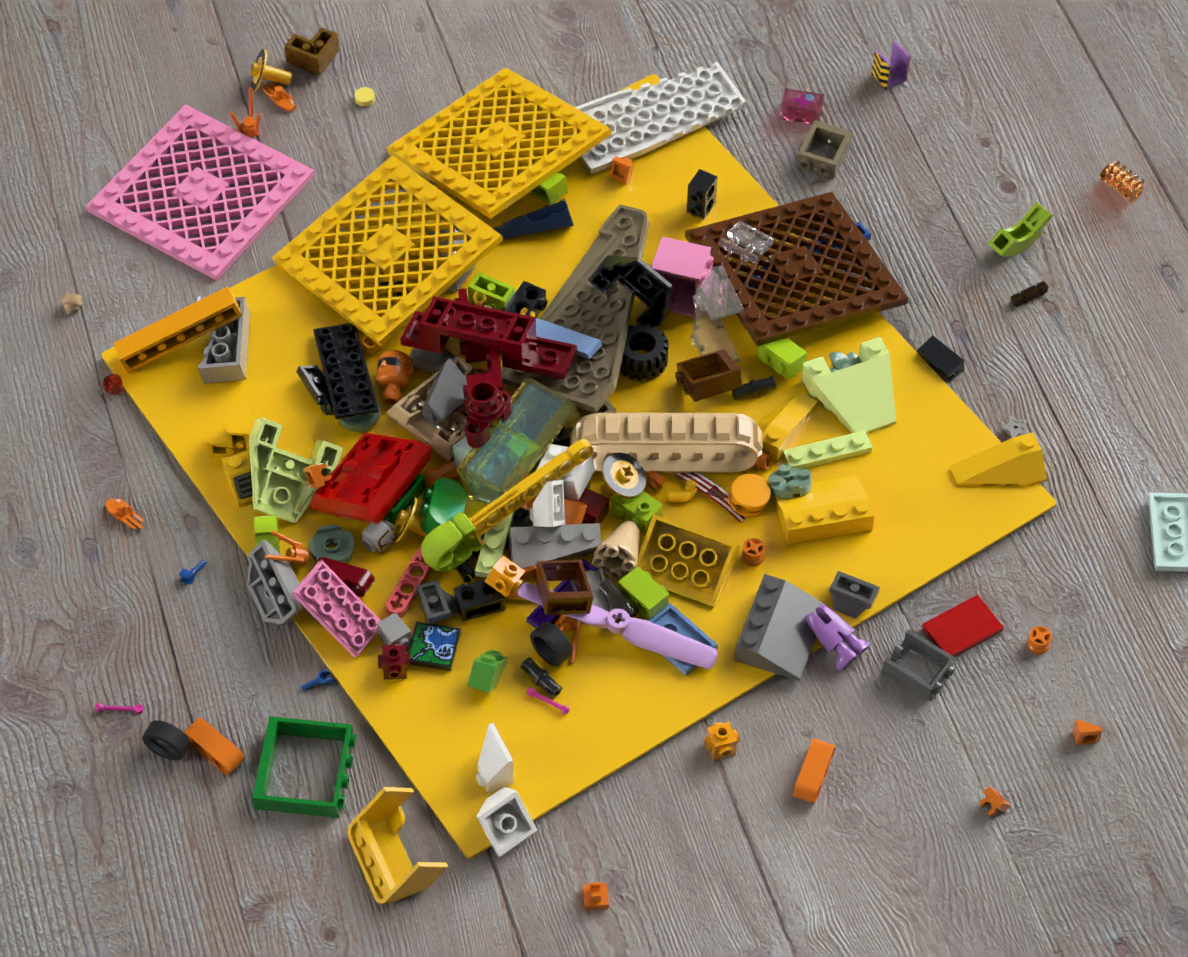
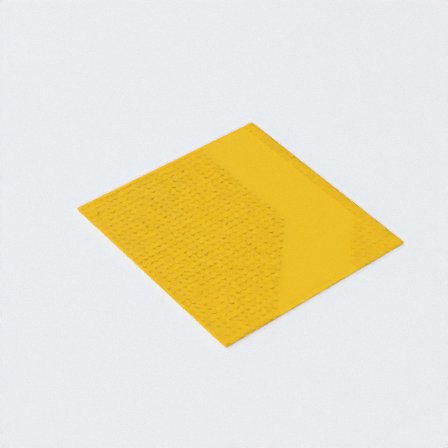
[101,74,1056,859]

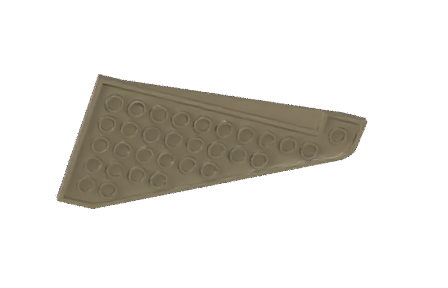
[501,204,650,413]

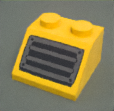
[222,450,253,507]

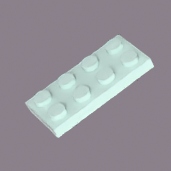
[1148,492,1188,572]

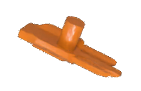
[261,82,296,113]
[104,498,144,530]

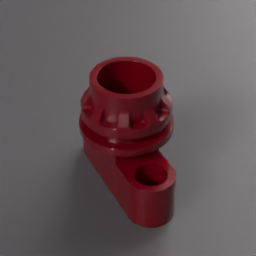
[464,380,513,448]
[308,557,375,597]

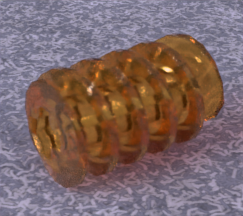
[1100,160,1145,203]

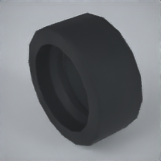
[530,622,572,667]
[142,720,190,760]

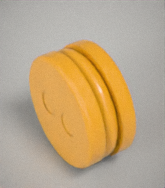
[728,474,771,517]

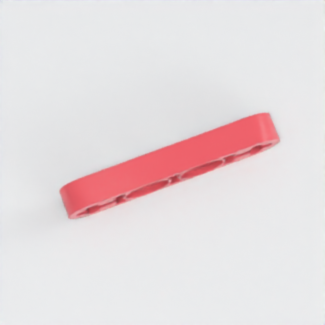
[386,546,432,618]

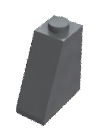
[421,358,467,427]

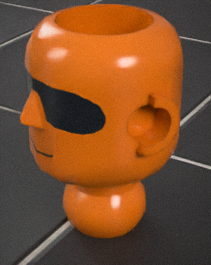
[376,350,413,405]

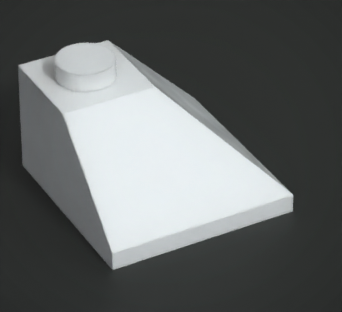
[530,480,565,527]
[476,723,514,794]
[477,787,537,857]

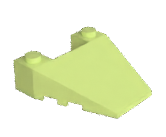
[801,337,896,434]
[249,418,343,524]

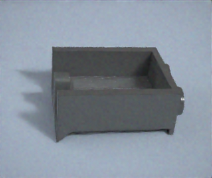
[881,629,955,701]

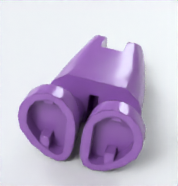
[805,604,870,672]

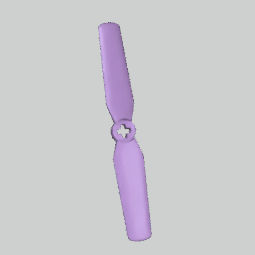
[518,582,718,669]

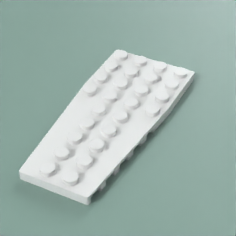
[559,62,745,174]

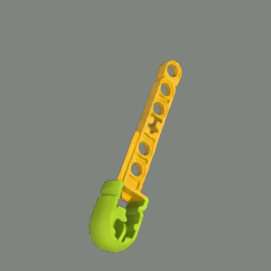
[421,439,594,572]

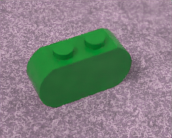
[419,478,467,535]

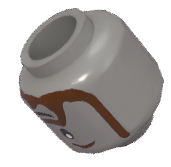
[362,520,395,553]

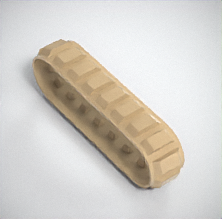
[571,413,763,473]

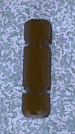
[1010,281,1049,307]

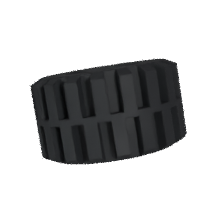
[620,323,669,381]

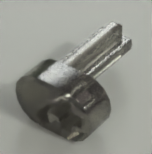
[599,577,639,624]

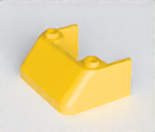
[347,787,448,904]

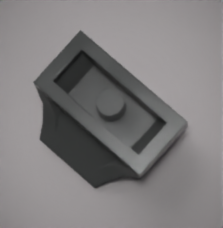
[409,348,455,373]
[829,571,880,618]
[416,580,460,624]

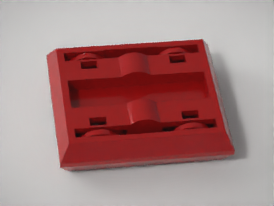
[310,432,433,525]

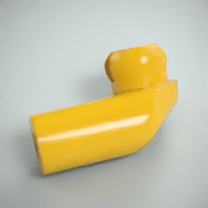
[668,480,697,503]

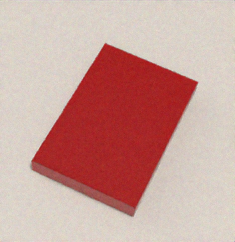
[922,594,1004,657]

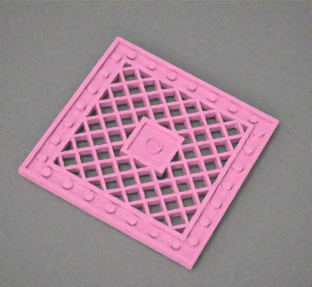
[86,104,315,281]

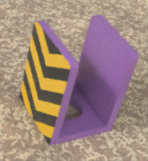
[872,41,910,90]

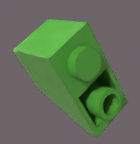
[467,650,508,693]

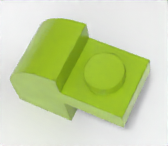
[254,515,280,553]

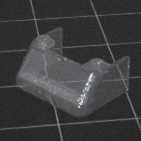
[691,265,744,362]

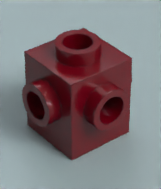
[378,644,411,680]

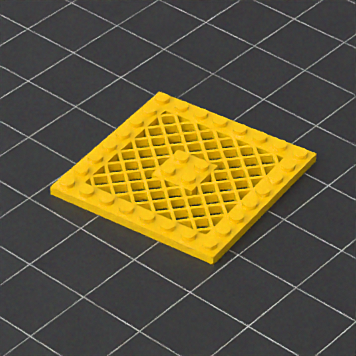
[386,67,612,219]
[272,155,503,346]

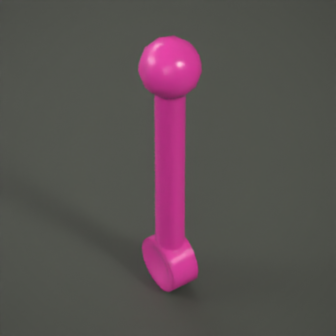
[526,688,570,714]
[95,703,144,714]

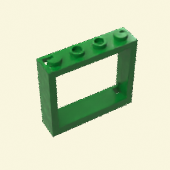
[252,716,357,818]

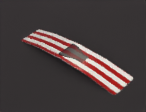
[675,473,746,522]

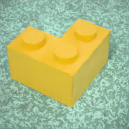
[207,411,254,457]

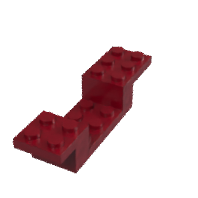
[455,288,503,423]
[400,296,577,380]

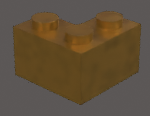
[284,27,339,75]

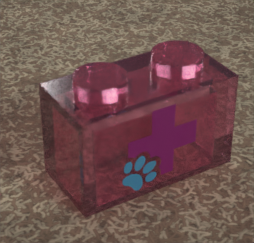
[780,89,824,124]

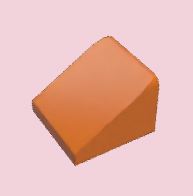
[1073,720,1103,745]

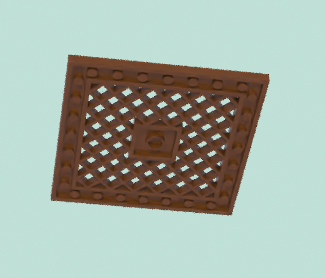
[685,192,908,346]

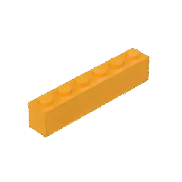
[113,286,242,373]

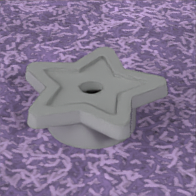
[1001,416,1029,438]

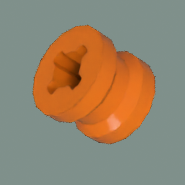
[742,538,765,566]
[1027,626,1052,655]

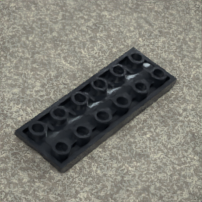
[313,323,379,419]

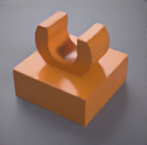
[609,156,634,184]
[303,464,332,489]
[979,786,1011,816]
[583,882,609,911]

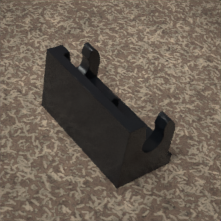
[917,335,965,381]

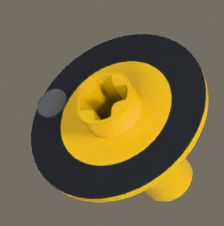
[250,49,292,92]
[601,452,646,497]
[394,497,427,543]

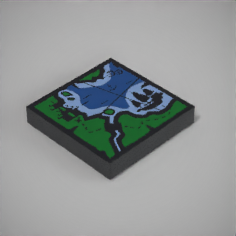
[408,621,461,671]

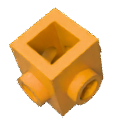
[484,556,525,597]
[704,721,739,760]

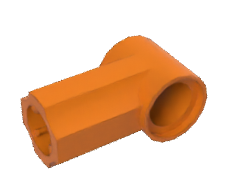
[421,459,463,488]

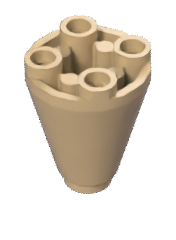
[592,521,640,581]

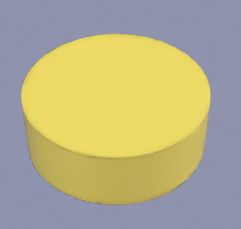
[355,87,375,107]

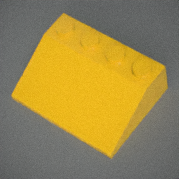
[772,475,875,545]
[637,514,740,607]

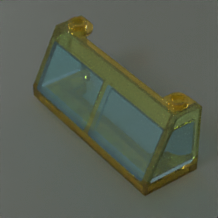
[456,378,581,504]

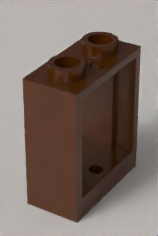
[675,349,742,402]
[534,560,594,615]

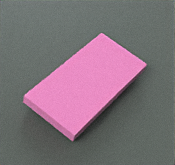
[291,561,381,657]

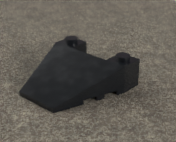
[588,255,673,328]

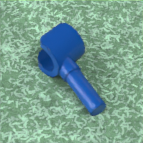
[179,560,206,584]
[301,670,335,691]

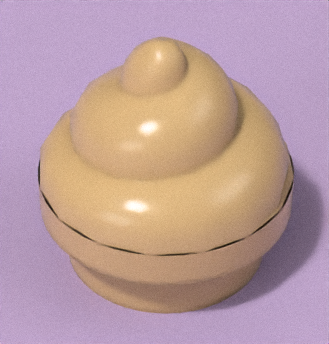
[61,292,82,315]

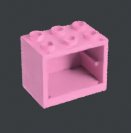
[651,237,714,319]

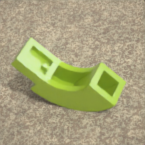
[988,202,1053,257]

